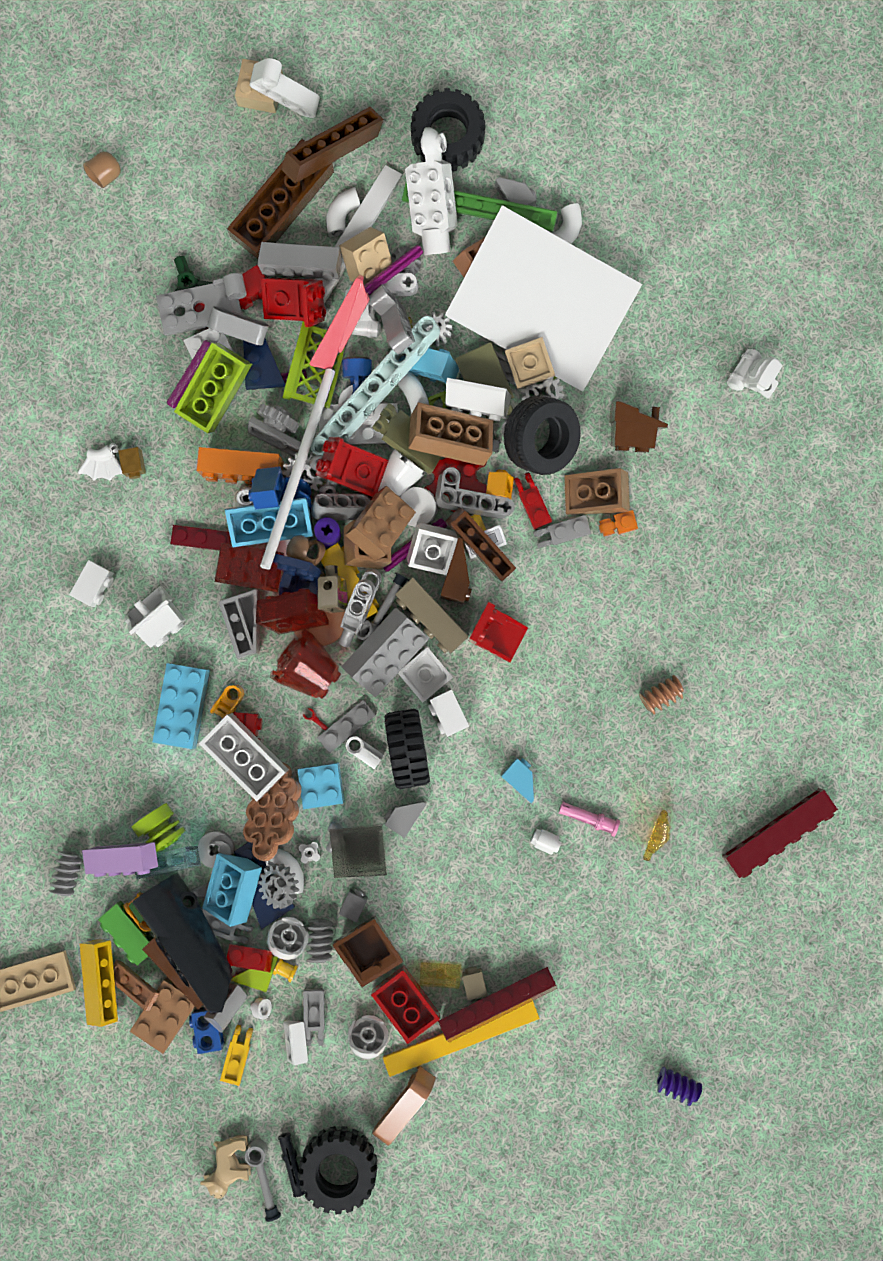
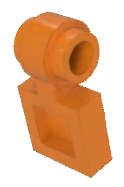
[599,510,638,537]

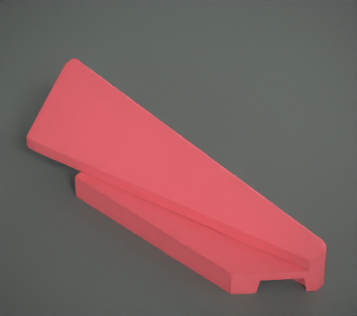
[309,275,370,369]

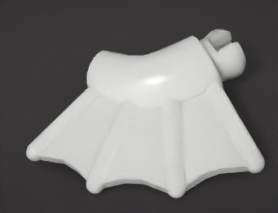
[78,443,122,480]

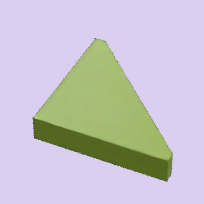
[231,956,278,992]

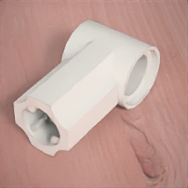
[346,736,384,769]

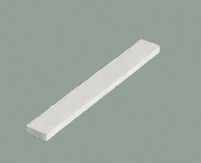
[314,165,402,303]

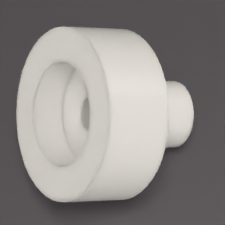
[250,998,272,1020]

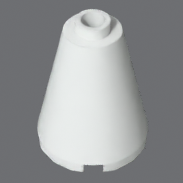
[378,449,426,496]

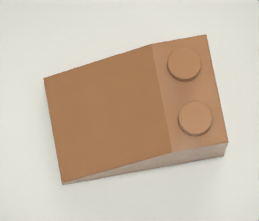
[564,468,630,515]

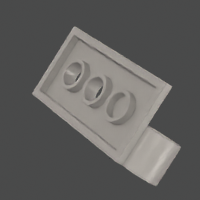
[156,273,247,336]

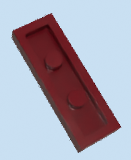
[170,525,231,552]

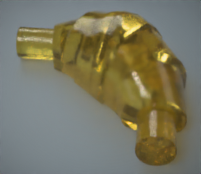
[643,810,671,861]

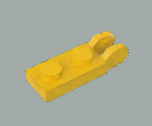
[220,1025,253,1086]

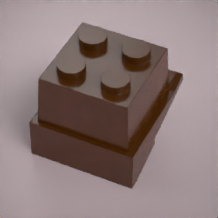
[609,401,668,453]
[332,915,404,987]

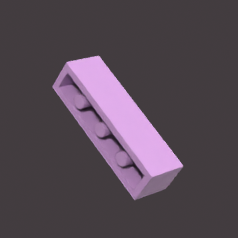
[82,842,158,877]

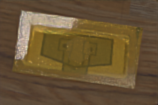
[419,962,461,989]

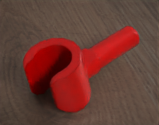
[303,708,329,731]

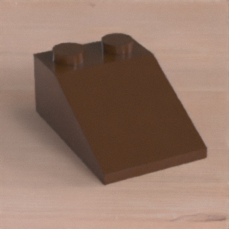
[441,537,472,605]

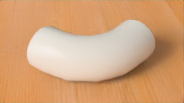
[326,187,360,237]
[552,203,582,244]
[398,372,429,414]
[266,848,304,894]

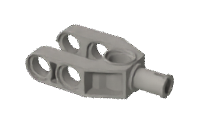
[339,569,382,647]

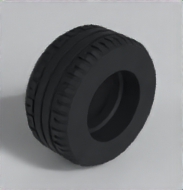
[504,395,581,475]

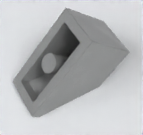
[495,177,537,207]
[384,801,427,838]

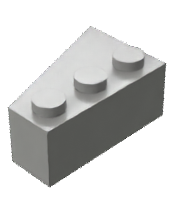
[219,589,260,659]

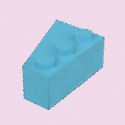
[399,347,459,384]

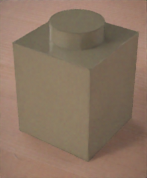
[462,966,487,1001]

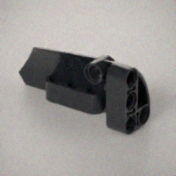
[129,873,233,1013]

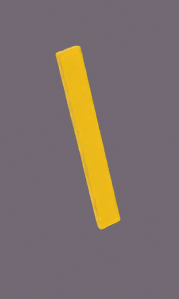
[382,1001,540,1077]

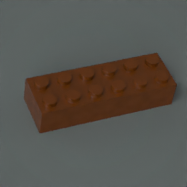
[227,139,334,259]

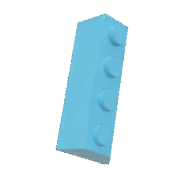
[225,498,313,547]

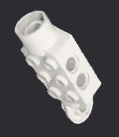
[405,127,458,255]

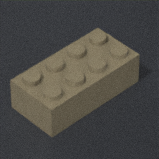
[395,578,468,654]

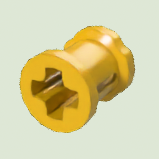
[273,959,298,983]

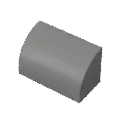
[204,984,247,1032]

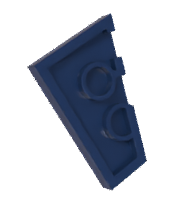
[243,339,285,390]

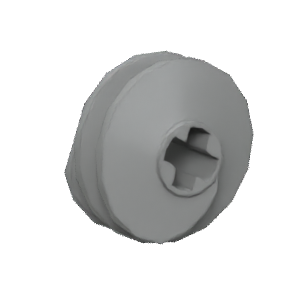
[197,830,235,868]

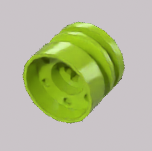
[131,803,186,853]

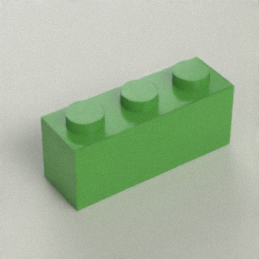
[98,901,153,966]

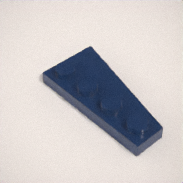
[234,842,295,930]

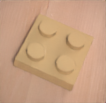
[505,337,555,389]

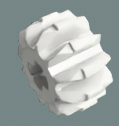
[425,312,452,346]

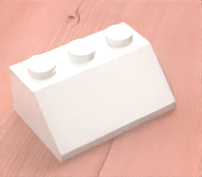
[446,378,511,421]

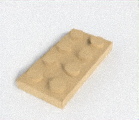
[0,950,76,1012]

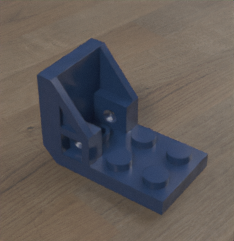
[273,553,326,624]

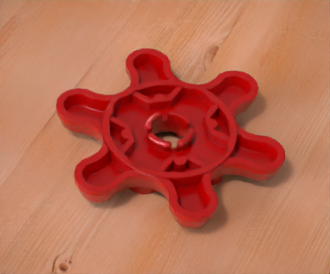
[424,457,487,512]

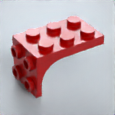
[261,278,326,327]
[315,437,389,497]

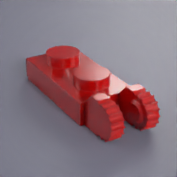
[514,472,552,530]

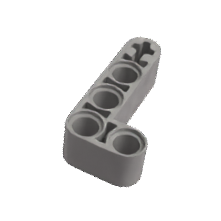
[369,285,415,355]
[435,467,515,519]

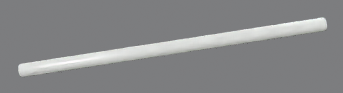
[260,368,335,569]

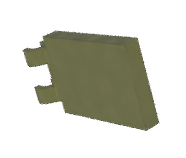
[455,342,515,422]
[372,403,441,475]

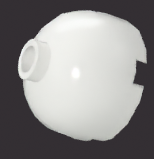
[267,917,309,960]
[348,1015,388,1059]

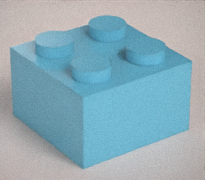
[297,762,345,809]

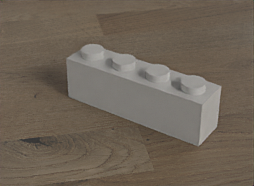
[258,242,343,280]

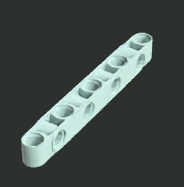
[311,316,440,456]

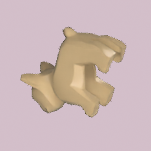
[200,1135,251,1199]

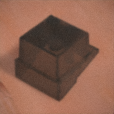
[329,824,388,878]

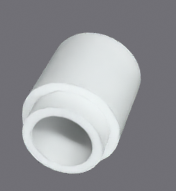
[530,829,561,855]

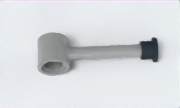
[357,572,409,641]
[245,1139,281,1222]

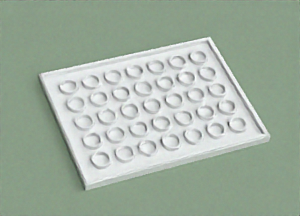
[445,206,642,392]

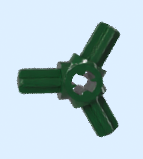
[174,256,213,292]

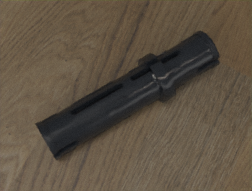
[278,1132,306,1198]

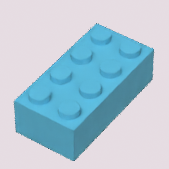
[152,663,210,749]

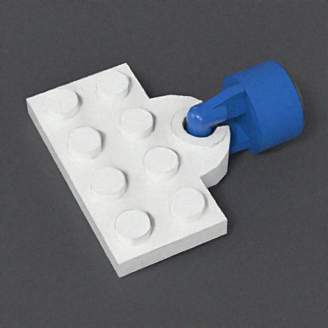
[319,357,398,444]

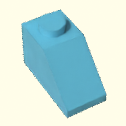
[501,758,534,803]

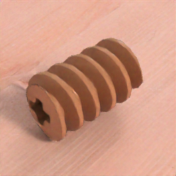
[639,675,684,714]

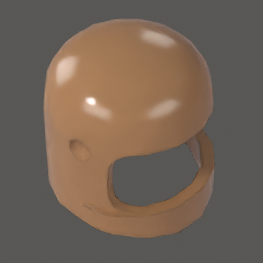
[83,151,121,188]
[286,535,325,566]

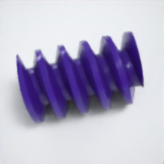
[314,518,341,549]
[657,1066,702,1106]

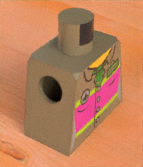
[318,565,348,613]

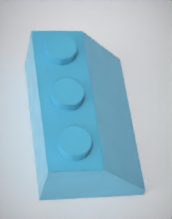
[202,853,262,927]

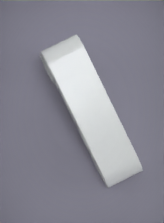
[250,58,320,118]

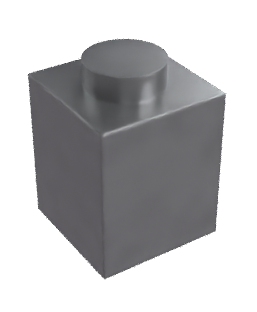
[339,888,368,923]

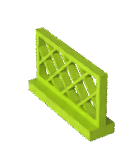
[282,321,345,409]

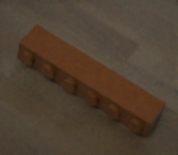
[281,107,384,183]

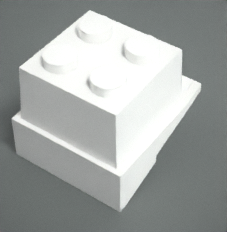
[125,585,186,648]

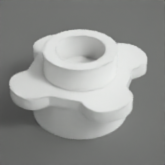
[299,842,320,864]

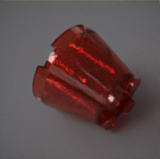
[270,629,341,699]

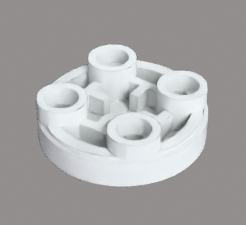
[400,487,438,527]

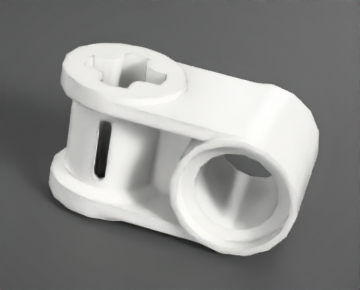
[384,273,418,297]

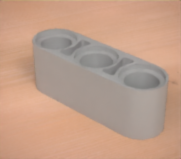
[207,306,269,345]
[310,493,370,520]

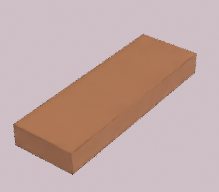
[113,960,159,1011]

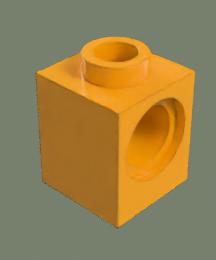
[486,469,514,499]

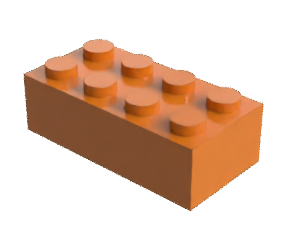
[196,447,284,485]

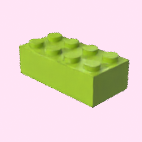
[174,342,252,433]

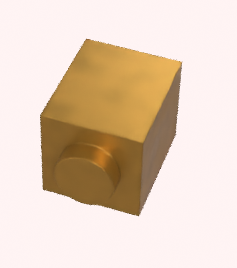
[118,447,146,479]

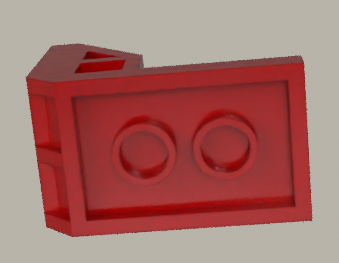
[468,602,528,663]

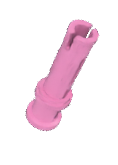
[559,801,620,837]

